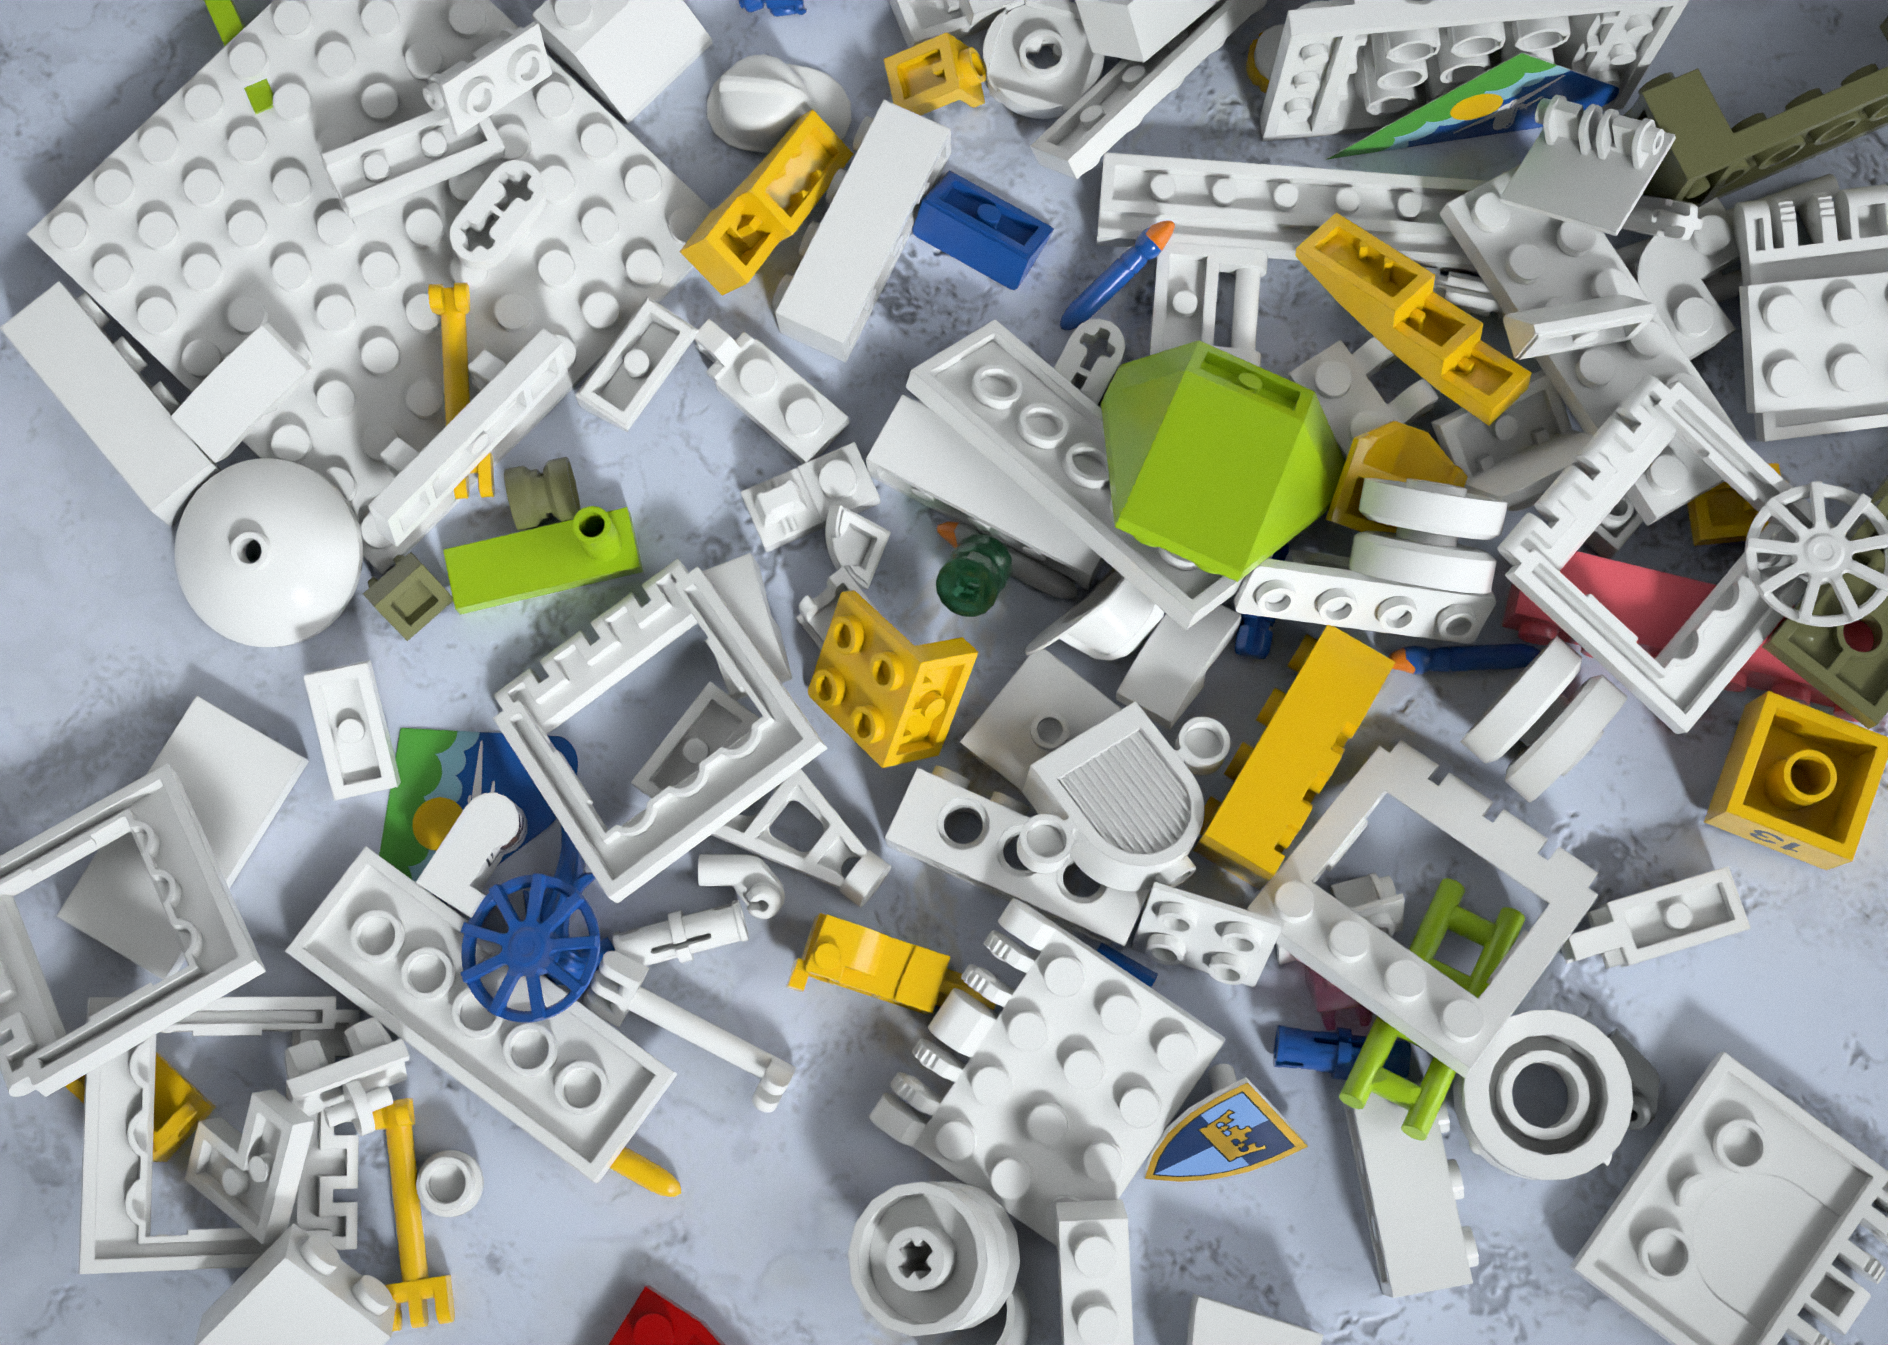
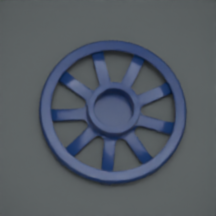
[460,873,600,1023]

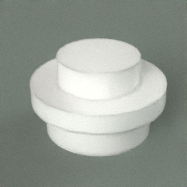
[416,1150,484,1217]

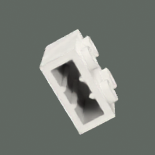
[194,1223,396,1345]

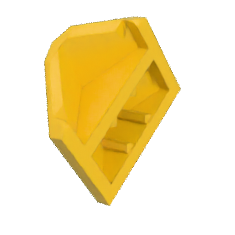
[1325,421,1468,533]

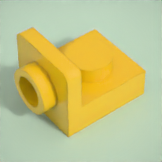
[883,32,986,116]

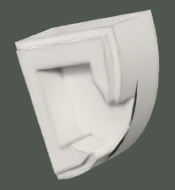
[825,505,891,589]

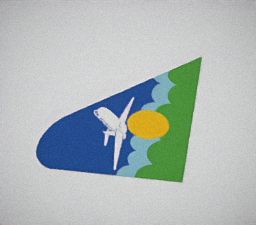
[1325,52,1620,160]
[379,728,578,905]

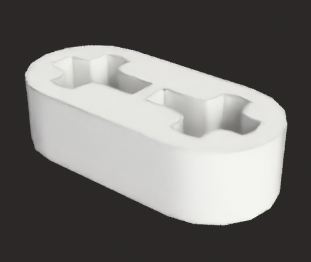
[449,160,547,271]
[1054,318,1125,407]

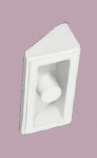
[1503,295,1657,360]
[575,296,698,432]

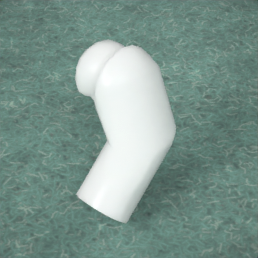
[698,854,785,919]

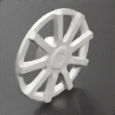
[1745,481,1888,627]

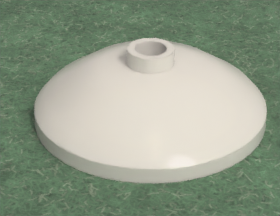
[175,458,363,647]

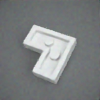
[185,1089,315,1245]

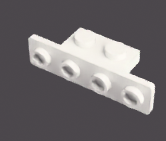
[1234,549,1496,644]

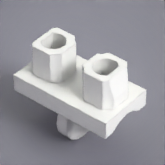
[285,1017,410,1136]

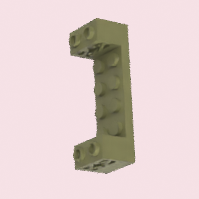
[1623,16,1888,208]

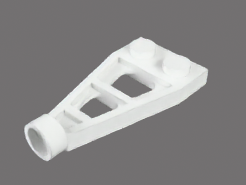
[631,681,891,907]

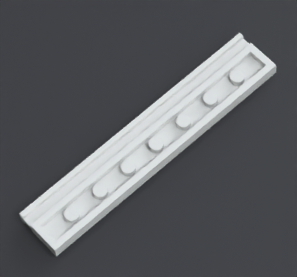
[1096,152,1488,274]

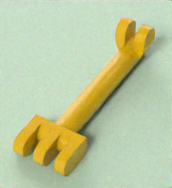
[428,282,495,499]
[372,1098,455,1332]

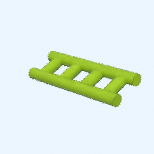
[1339,878,1525,1141]

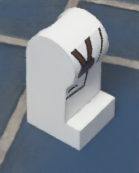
[416,793,527,918]

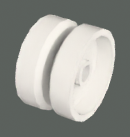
[1348,478,1508,594]
[1460,636,1627,803]
[848,1181,1020,1336]

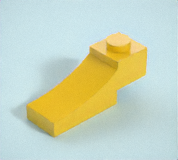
[679,109,854,296]

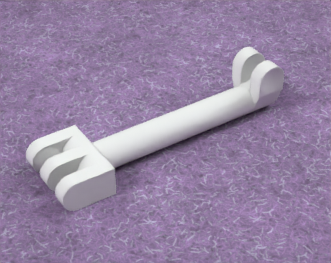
[582,951,797,1112]

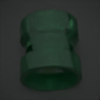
[936,534,1013,617]

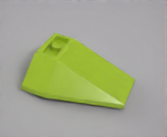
[1101,340,1346,582]

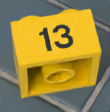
[1704,691,1888,870]

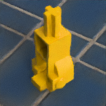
[786,913,996,1015]

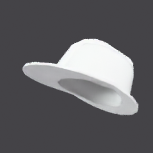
[707,54,851,154]
[1024,568,1164,660]

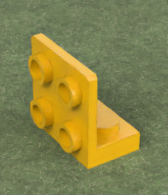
[808,590,978,768]

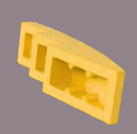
[1295,212,1532,426]

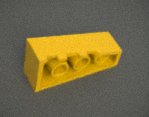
[1193,625,1396,890]

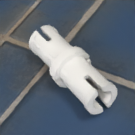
[613,900,749,966]

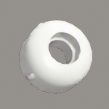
[1453,1010,1633,1180]

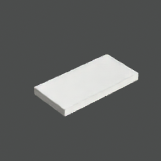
[57,696,309,980]

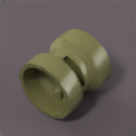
[504,457,581,530]

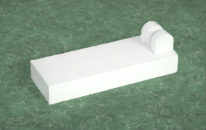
[322,107,505,218]

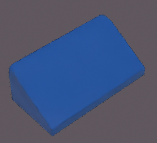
[912,170,1054,290]

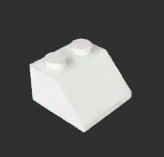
[532,0,713,125]

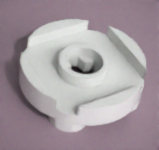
[983,0,1105,119]

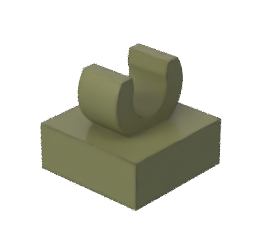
[363,552,453,641]

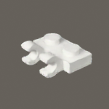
[1287,337,1439,461]

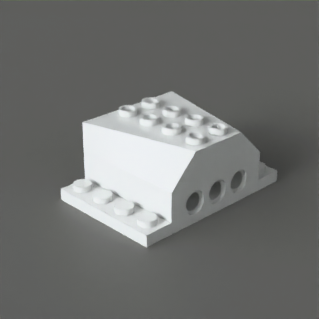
[1259,0,1689,142]

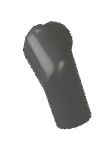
[1607,1029,1660,1130]

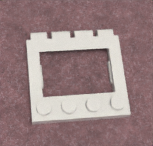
[1497,374,1848,734]
[493,558,828,904]
[1247,740,1598,1078]
[0,763,266,1097]
[78,996,361,1274]

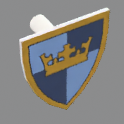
[1143,1064,1308,1182]

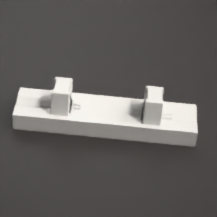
[368,328,568,547]

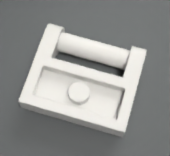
[1149,242,1268,367]

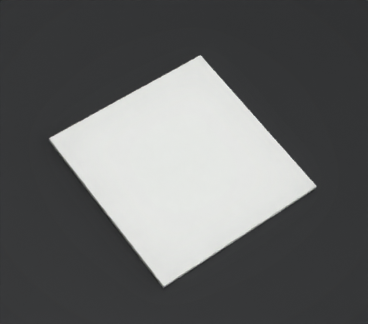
[27,0,712,576]

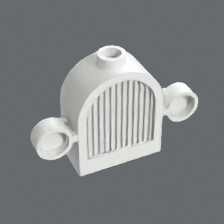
[1016,701,1231,891]

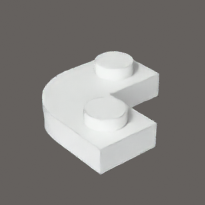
[1635,197,1740,360]

